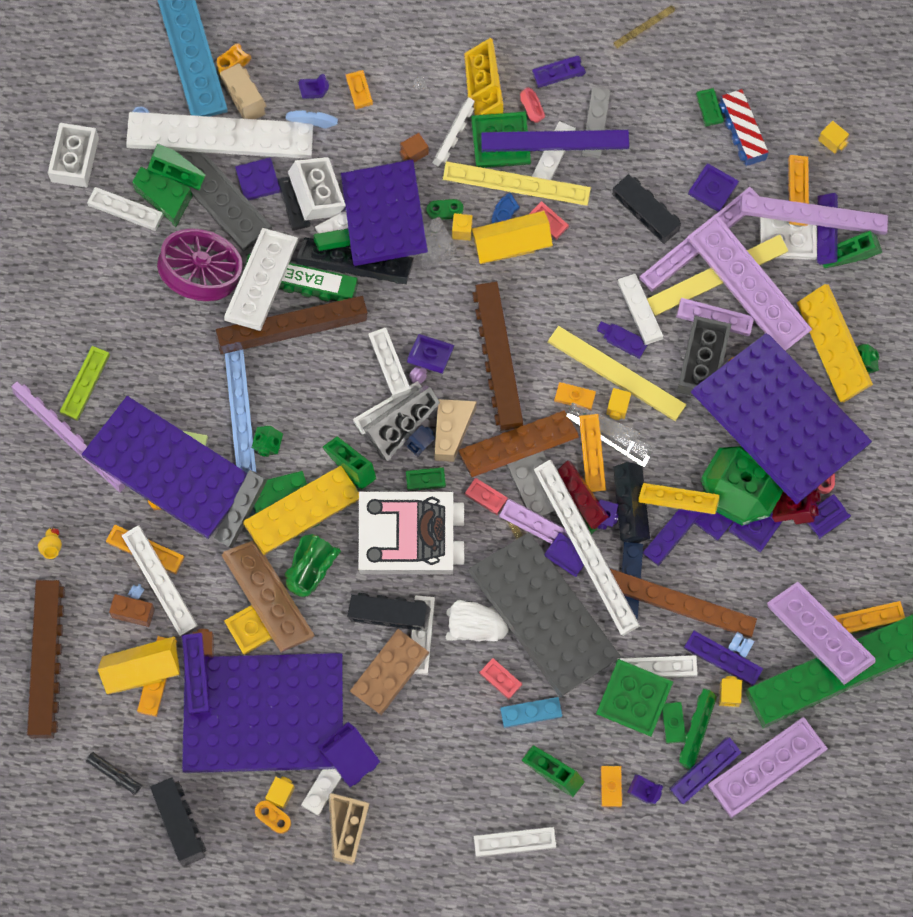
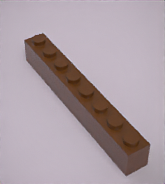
[472,282,523,431]
[216,296,368,355]
[27,580,65,739]

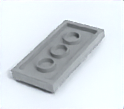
[507,451,556,517]

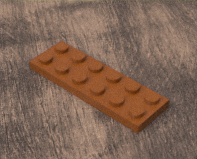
[458,410,579,478]

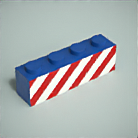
[719,89,768,166]

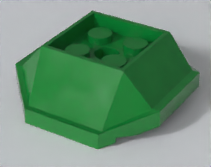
[701,446,784,526]

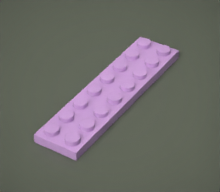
[687,214,812,351]

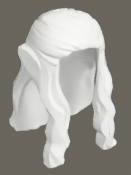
[445,600,509,641]

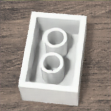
[48,123,99,187]
[288,157,346,220]

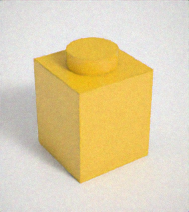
[818,121,849,154]
[452,214,473,241]
[606,388,631,420]
[719,676,742,707]
[265,776,295,810]

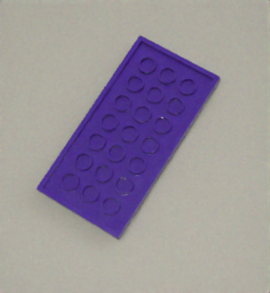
[81,396,248,539]

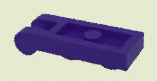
[532,56,586,88]

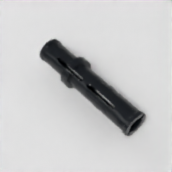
[86,752,142,795]

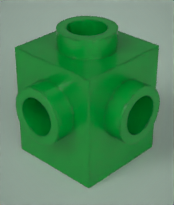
[857,344,879,374]
[251,426,283,457]

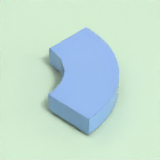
[286,110,338,129]

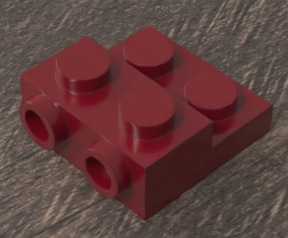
[772,489,821,525]

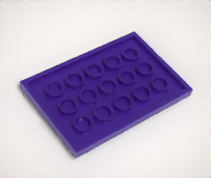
[341,160,428,266]

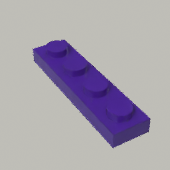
[817,193,838,265]
[643,509,703,566]
[684,631,763,686]
[182,633,210,714]
[669,737,742,805]

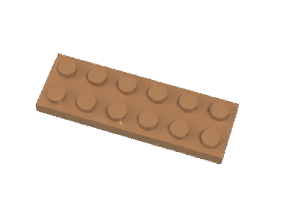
[221,540,315,652]

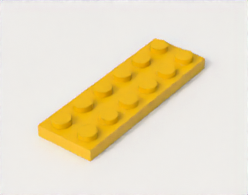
[797,284,873,402]
[243,465,359,555]

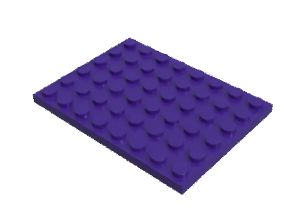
[691,333,872,504]
[182,653,343,773]

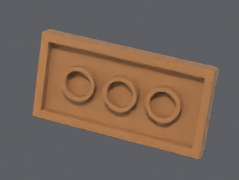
[350,629,429,715]

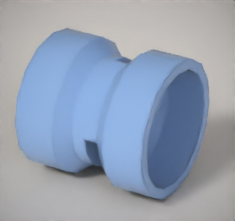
[728,632,755,658]

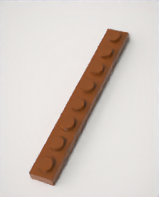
[609,568,757,638]

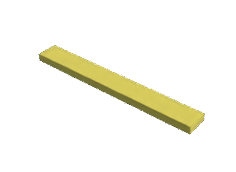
[443,161,591,206]
[647,235,788,316]
[548,326,686,421]

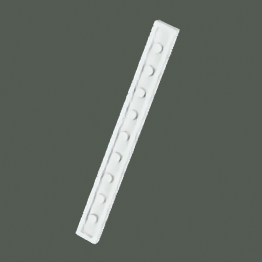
[534,460,640,636]

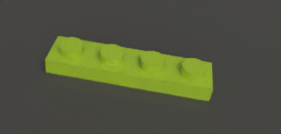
[60,346,110,421]

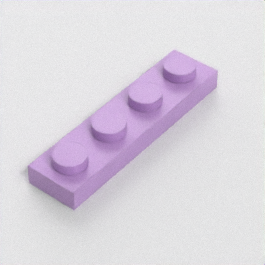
[676,298,754,336]
[499,498,570,543]

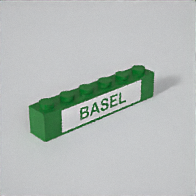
[244,254,358,301]

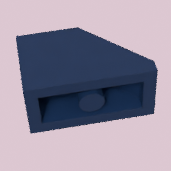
[404,425,435,457]

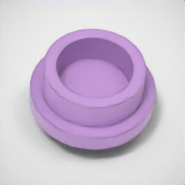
[409,366,427,383]

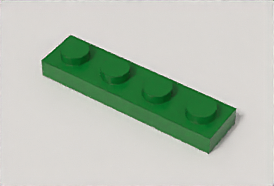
[679,689,717,770]

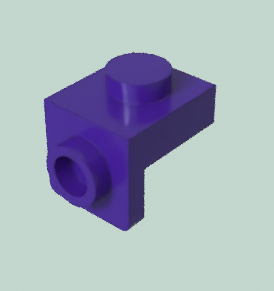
[298,74,329,99]
[627,775,663,804]

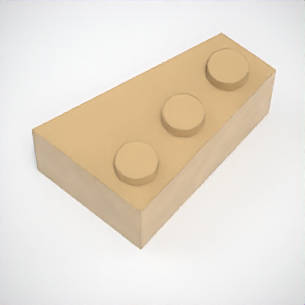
[220,63,266,119]
[435,399,477,462]
[328,793,369,865]

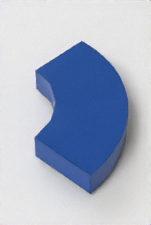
[492,192,520,224]

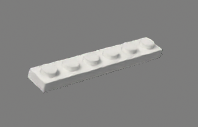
[122,525,198,636]

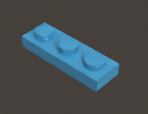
[500,697,562,728]

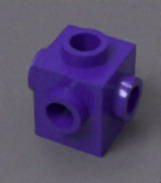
[597,499,618,530]

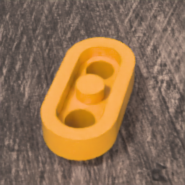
[255,801,291,834]

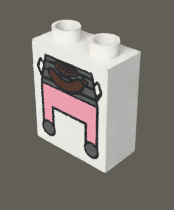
[359,492,464,574]

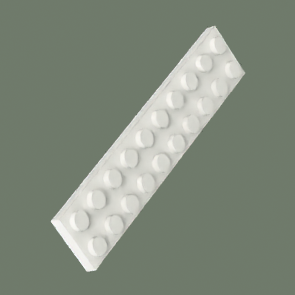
[126,112,313,159]

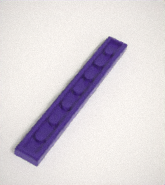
[481,130,629,152]

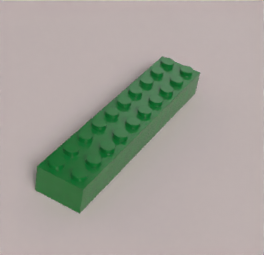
[745,615,913,728]

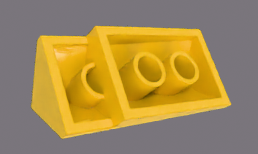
[464,38,503,115]
[472,211,553,264]
[98,637,180,694]

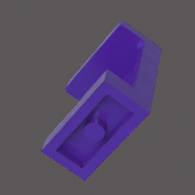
[318,722,381,787]

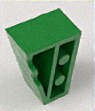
[132,167,193,227]

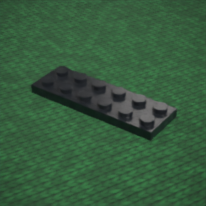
[296,237,414,285]

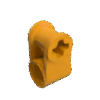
[217,43,251,75]

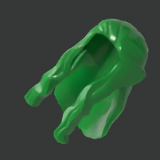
[285,534,341,597]

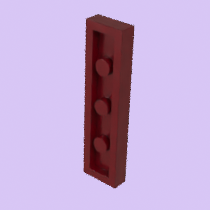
[557,460,609,529]

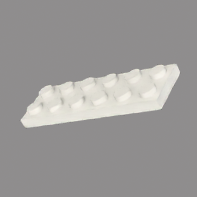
[224,228,298,331]

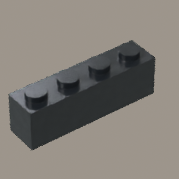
[612,174,681,244]
[613,462,650,543]
[347,593,431,632]

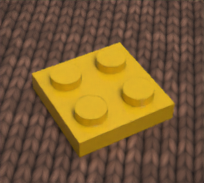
[224,605,272,655]

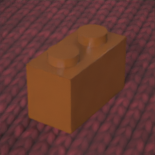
[109,594,155,627]

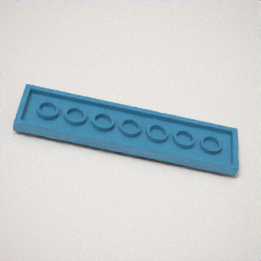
[158,0,228,117]

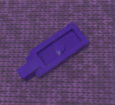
[597,321,648,359]

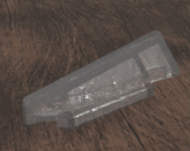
[567,402,655,466]

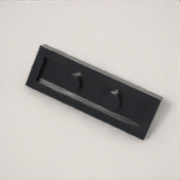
[278,176,311,231]

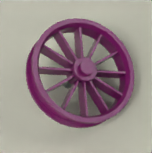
[157,229,242,301]

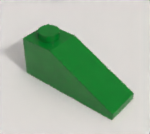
[147,143,205,190]
[823,231,882,269]
[322,436,376,489]
[521,745,585,797]

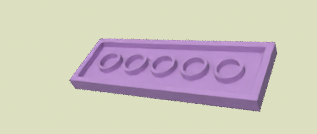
[767,582,875,684]
[707,717,827,818]

